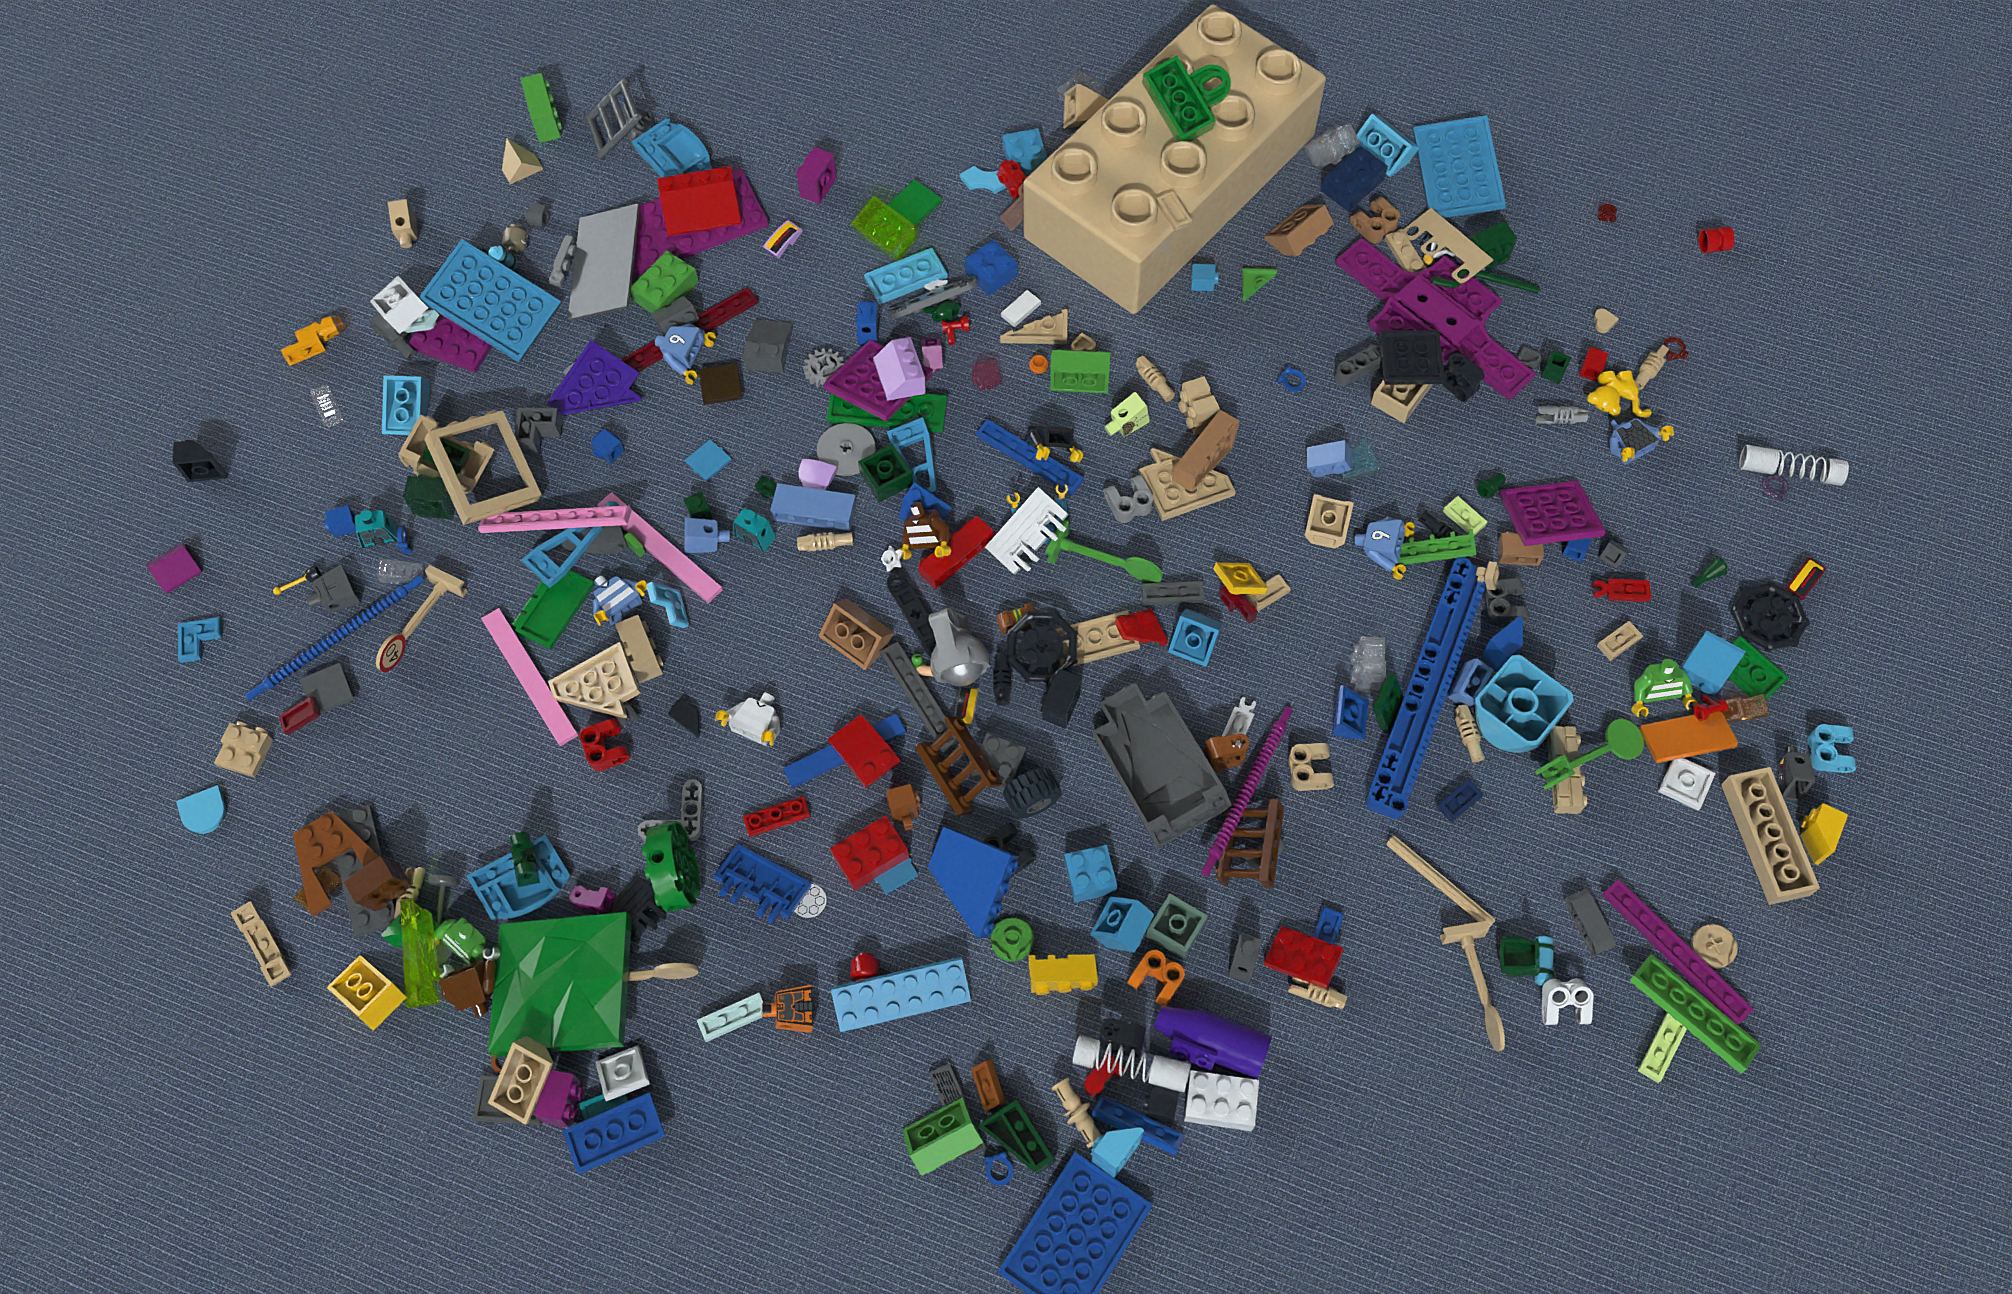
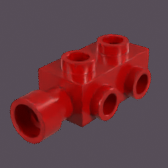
[996,159,1027,200]

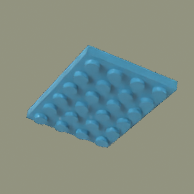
[1413,115,1506,218]
[419,239,561,363]

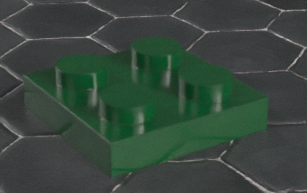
[1372,674,1403,732]

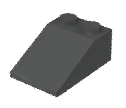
[743,320,793,373]

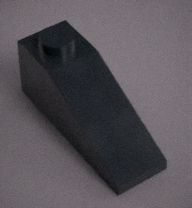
[1143,1058,1186,1123]

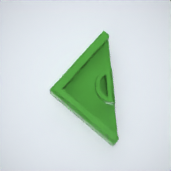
[1242,268,1277,301]

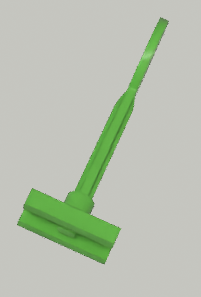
[1045,520,1163,583]
[1534,719,1644,790]

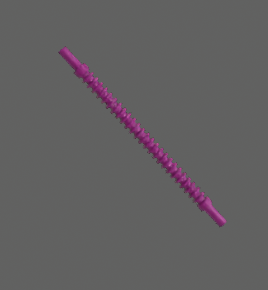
[1201,706,1293,876]

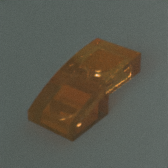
[1722,694,1770,722]

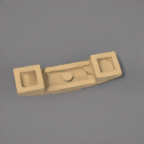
[231,901,292,987]

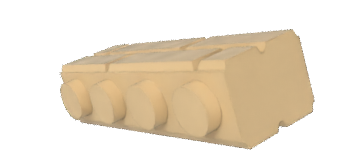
[1547,726,1587,814]

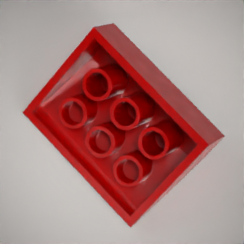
[657,166,741,237]

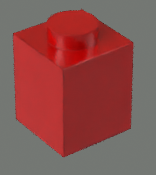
[1579,347,1609,382]

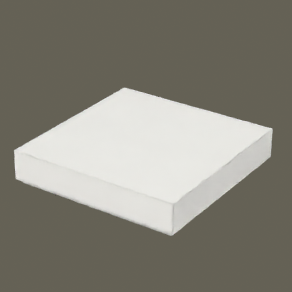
[1658,758,1716,811]
[595,1045,650,1101]

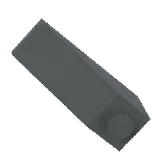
[561,525,628,555]

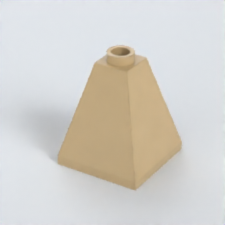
[1064,84,1109,129]

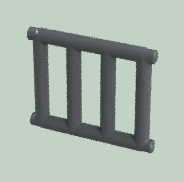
[583,77,643,159]

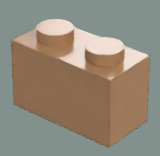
[1498,532,1544,566]

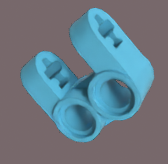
[1807,724,1856,773]

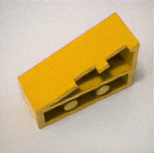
[1028,954,1098,995]

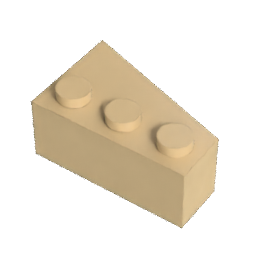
[615,615,664,683]

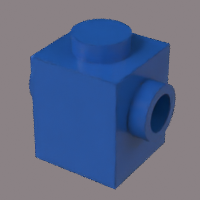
[590,429,624,464]

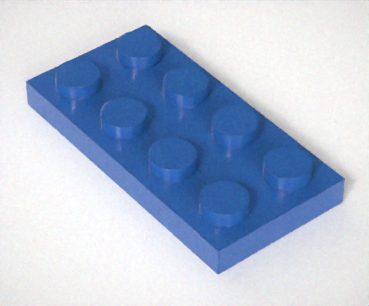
[562,1093,666,1175]

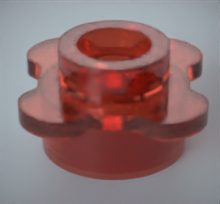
[1598,204,1617,222]

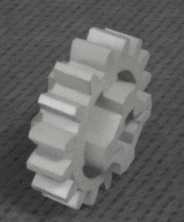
[803,348,845,387]

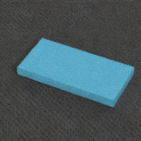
[864,248,948,305]

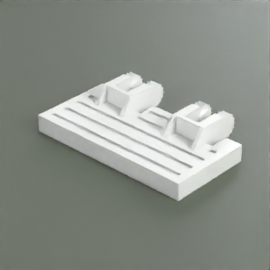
[985,487,1069,574]

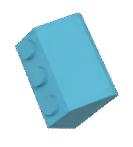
[1350,114,1420,177]
[1091,1127,1144,1179]

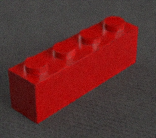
[918,516,994,590]

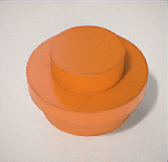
[1029,355,1048,374]

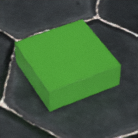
[624,532,645,558]

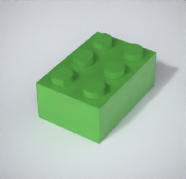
[520,73,562,143]
[631,251,699,313]
[1050,349,1110,393]

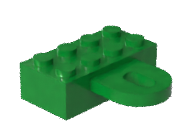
[1142,56,1231,142]

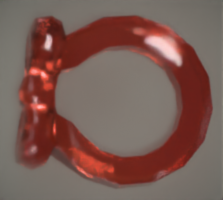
[1663,337,1688,361]

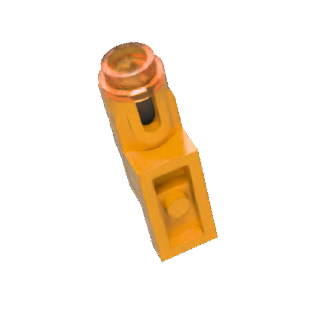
[281,315,346,366]

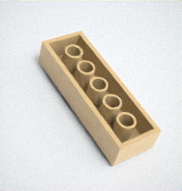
[1721,767,1820,905]

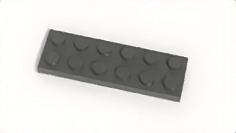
[336,805,396,937]

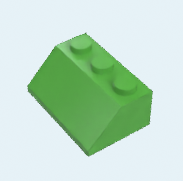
[902,1097,983,1176]

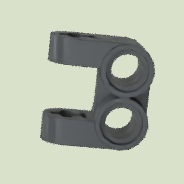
[1482,579,1529,625]

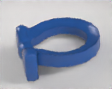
[1277,366,1306,392]
[397,525,412,554]
[984,1152,1013,1186]

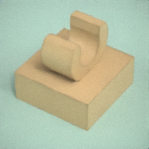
[1476,561,1499,590]

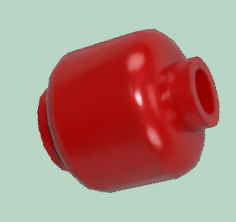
[850,952,879,982]

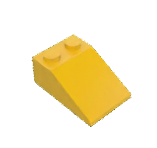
[327,955,407,1031]

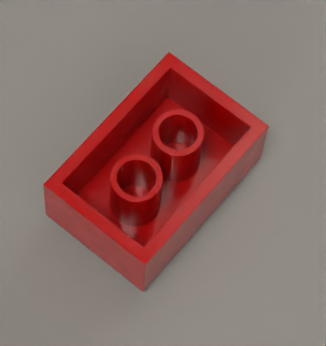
[830,815,910,891]

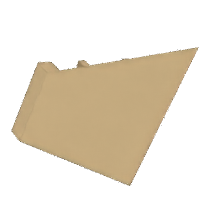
[502,138,543,184]

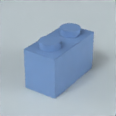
[1307,440,1352,477]
[1447,658,1493,706]

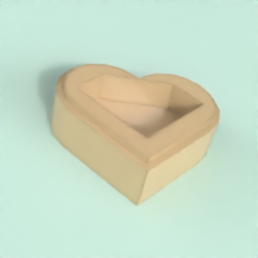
[1594,309,1619,333]
[1071,333,1096,352]

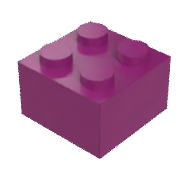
[796,147,837,205]
[534,1070,584,1128]

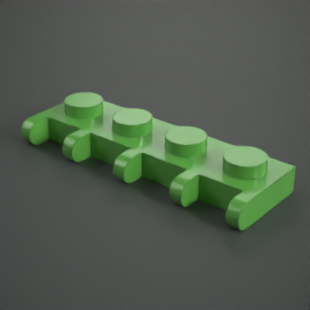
[1395,529,1476,566]

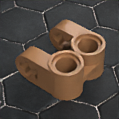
[1350,197,1400,243]

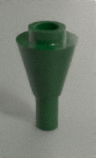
[1691,557,1728,588]

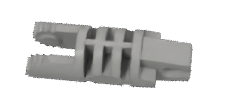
[1535,406,1588,424]

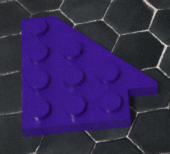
[547,340,643,415]

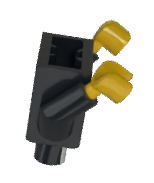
[1025,426,1084,463]

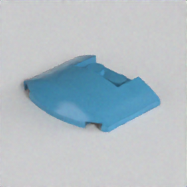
[631,118,712,178]
[466,835,570,919]

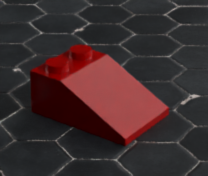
[827,715,900,790]

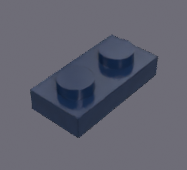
[1437,779,1484,823]

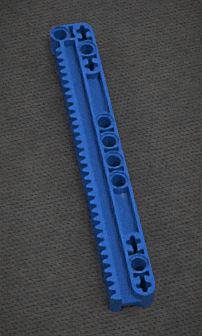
[1365,557,1488,819]

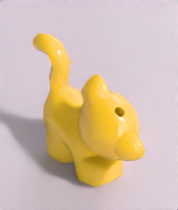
[1587,371,1652,418]

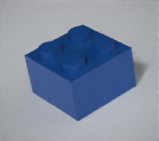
[965,239,1018,296]

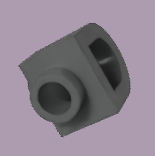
[525,203,550,228]

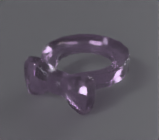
[1763,475,1789,501]

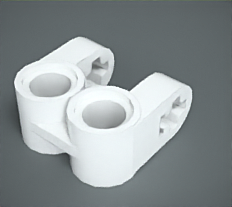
[1542,978,1593,1025]

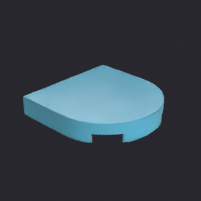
[176,785,226,834]

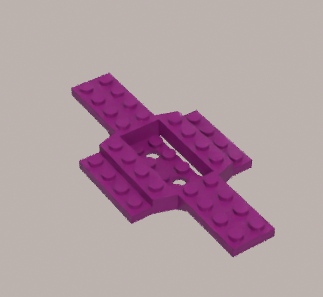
[1336,238,1536,401]

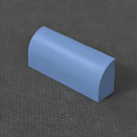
[770,483,856,532]

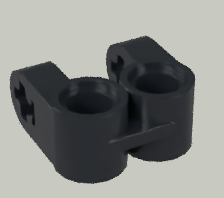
[1442,353,1485,402]
[983,822,1037,877]
[1099,1020,1146,1057]

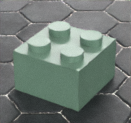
[1146,894,1208,959]

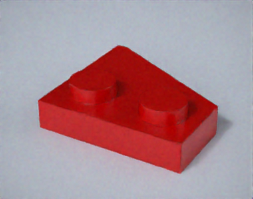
[1114,609,1168,646]

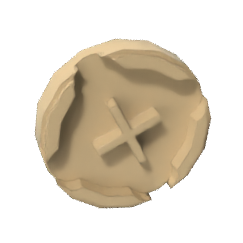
[1691,924,1738,969]

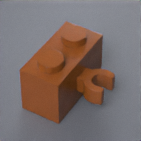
[886,784,921,831]

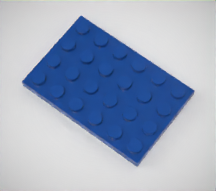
[998,1152,1153,1294]

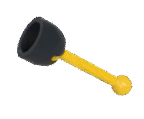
[273,565,322,595]

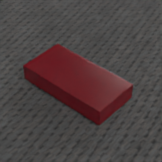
[279,696,321,735]

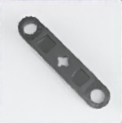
[888,276,978,319]

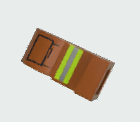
[996,602,1037,634]

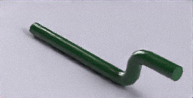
[1431,269,1540,293]

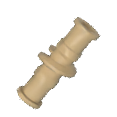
[1051,1077,1104,1148]

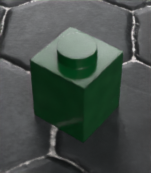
[1541,350,1571,384]
[683,491,713,520]

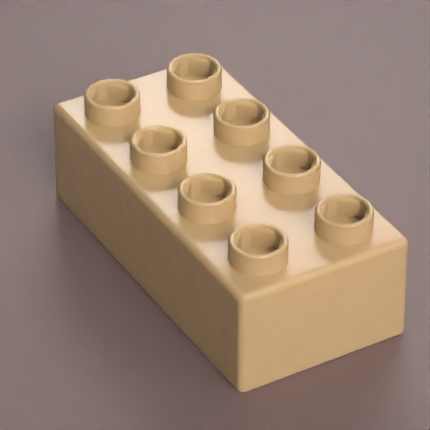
[1024,4,1326,314]

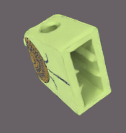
[1104,392,1150,436]

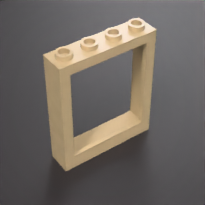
[424,410,541,525]

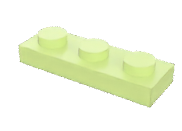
[1638,1013,1687,1083]

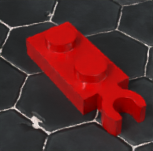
[1592,579,1651,602]

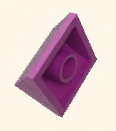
[147,542,202,594]

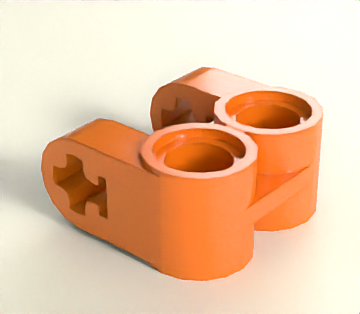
[1127,950,1185,1007]

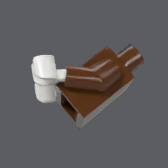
[436,947,500,1017]

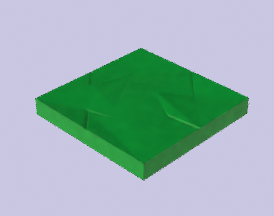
[488,912,632,1058]

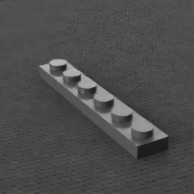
[880,642,959,753]

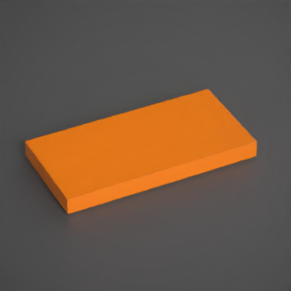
[1639,711,1738,763]

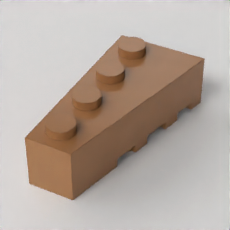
[1172,410,1240,492]

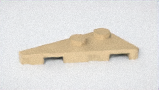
[1000,309,1068,344]

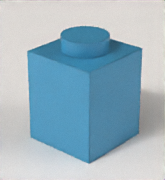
[1191,264,1219,291]

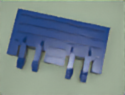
[714,844,812,924]

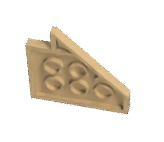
[1139,448,1235,521]
[548,642,641,718]

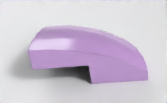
[799,459,838,491]

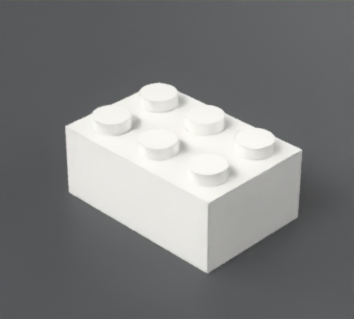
[370,276,428,334]
[1184,1070,1259,1131]

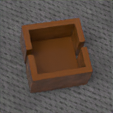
[344,856,412,912]

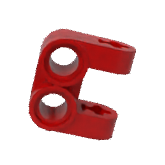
[579,719,630,772]

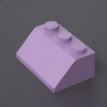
[873,337,925,401]

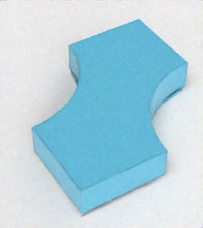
[960,166,1006,194]

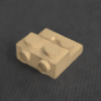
[214,721,273,778]

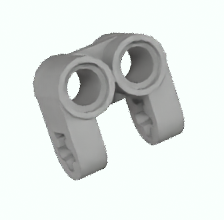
[1103,475,1153,523]

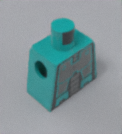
[733,508,776,552]
[355,510,398,549]

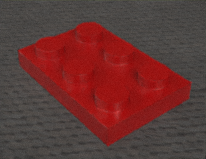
[1264,926,1344,989]

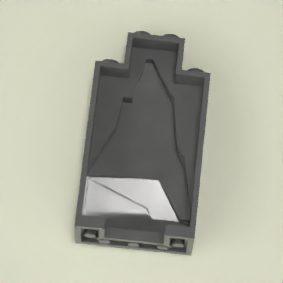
[1091,683,1232,849]

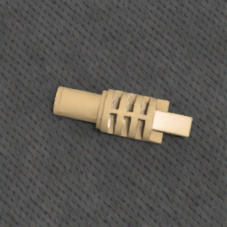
[1634,345,1669,390]
[1136,356,1175,402]
[797,532,853,551]
[1455,704,1485,763]

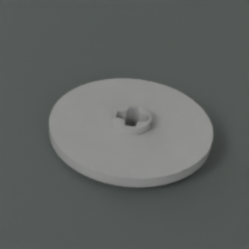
[817,423,876,476]

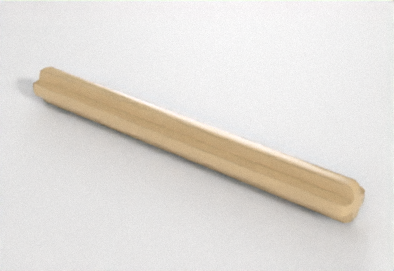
[1386,836,1495,928]

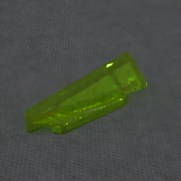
[400,898,440,1009]

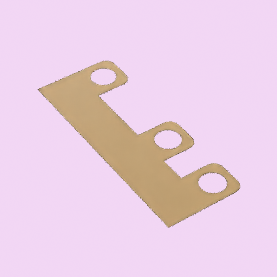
[1403,208,1494,283]

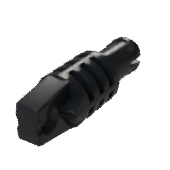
[1418,511,1461,539]

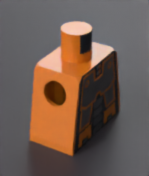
[761,985,813,1033]

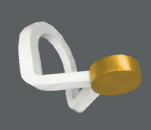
[1422,242,1455,266]

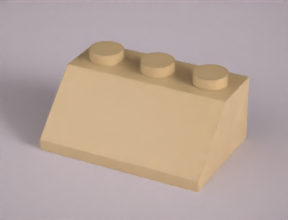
[488,1036,553,1125]

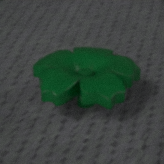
[754,476,777,498]

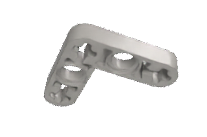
[637,779,703,841]

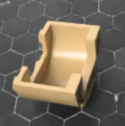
[398,415,495,494]

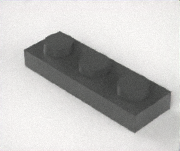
[1141,581,1205,606]

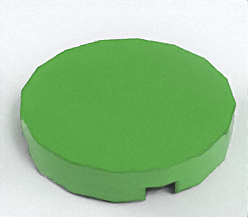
[990,918,1034,962]

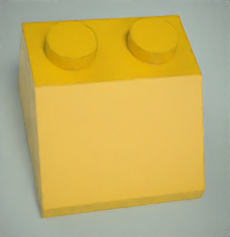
[1800,803,1848,865]

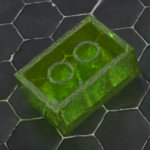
[850,195,920,262]

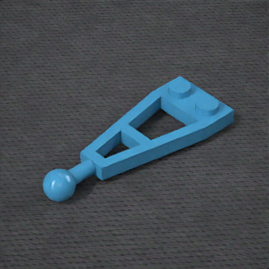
[887,417,938,494]
[522,501,619,588]

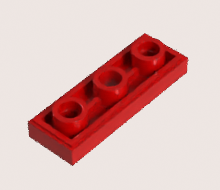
[743,796,810,837]

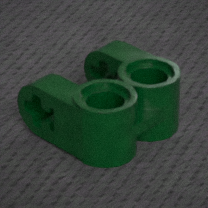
[510,832,540,888]

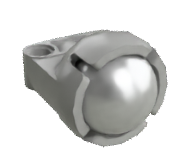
[929,608,991,686]

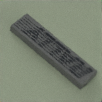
[929,1064,986,1158]

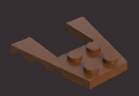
[293,811,379,917]

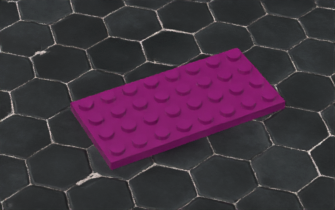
[632,167,769,278]

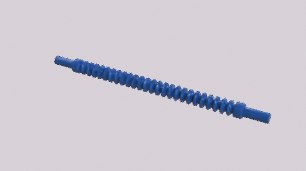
[245,575,424,701]

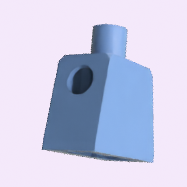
[684,518,730,554]

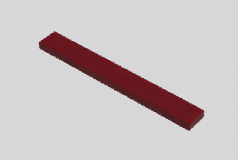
[621,287,758,372]

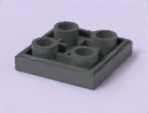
[300,663,355,713]

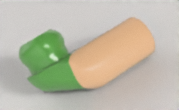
[910,654,934,677]

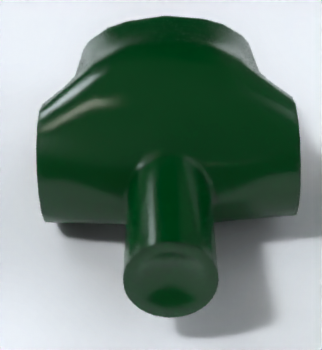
[923,299,960,322]

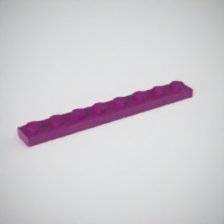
[1602,879,1754,1025]

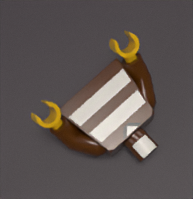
[898,502,952,560]

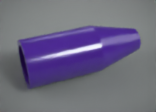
[1154,1006,1272,1079]

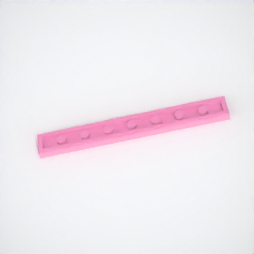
[597,492,723,603]
[478,505,632,533]
[481,608,578,746]

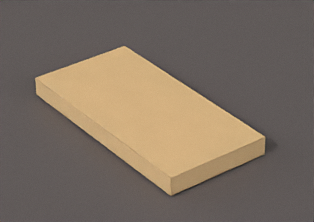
[1054,610,1140,666]

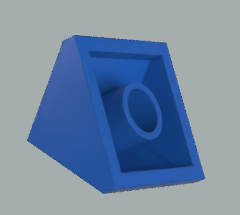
[1332,685,1369,740]

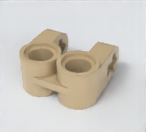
[1288,743,1334,791]

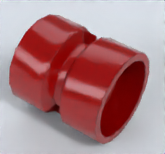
[1698,226,1735,254]

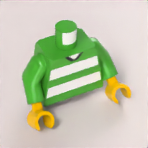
[1631,659,1698,717]
[421,918,487,965]

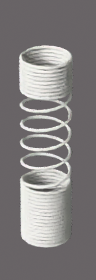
[1739,445,1849,486]
[1073,1035,1191,1093]

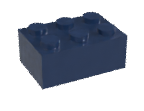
[1321,146,1388,212]

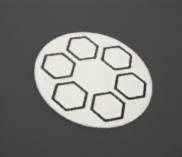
[795,884,826,918]

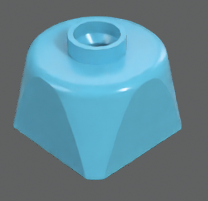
[1475,655,1573,753]

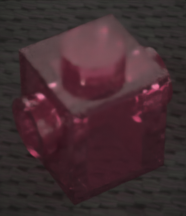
[970,358,1001,391]

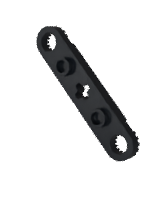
[887,573,936,658]

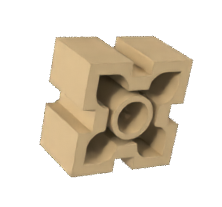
[1178,376,1219,435]

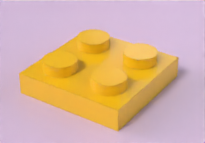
[1213,562,1268,595]

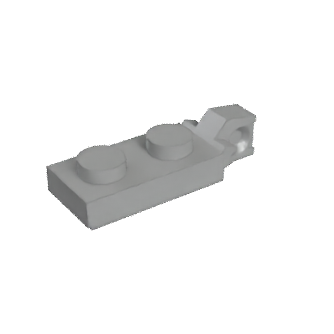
[549,235,576,287]

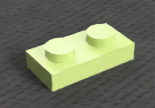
[1443,496,1487,536]

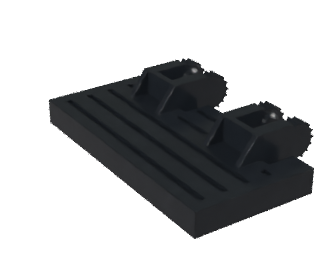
[609,875,668,953]

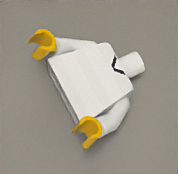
[714,693,781,746]

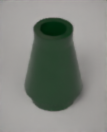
[1477,473,1506,498]

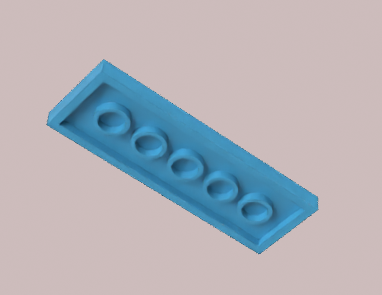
[831,957,971,1032]

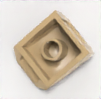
[1305,494,1354,549]

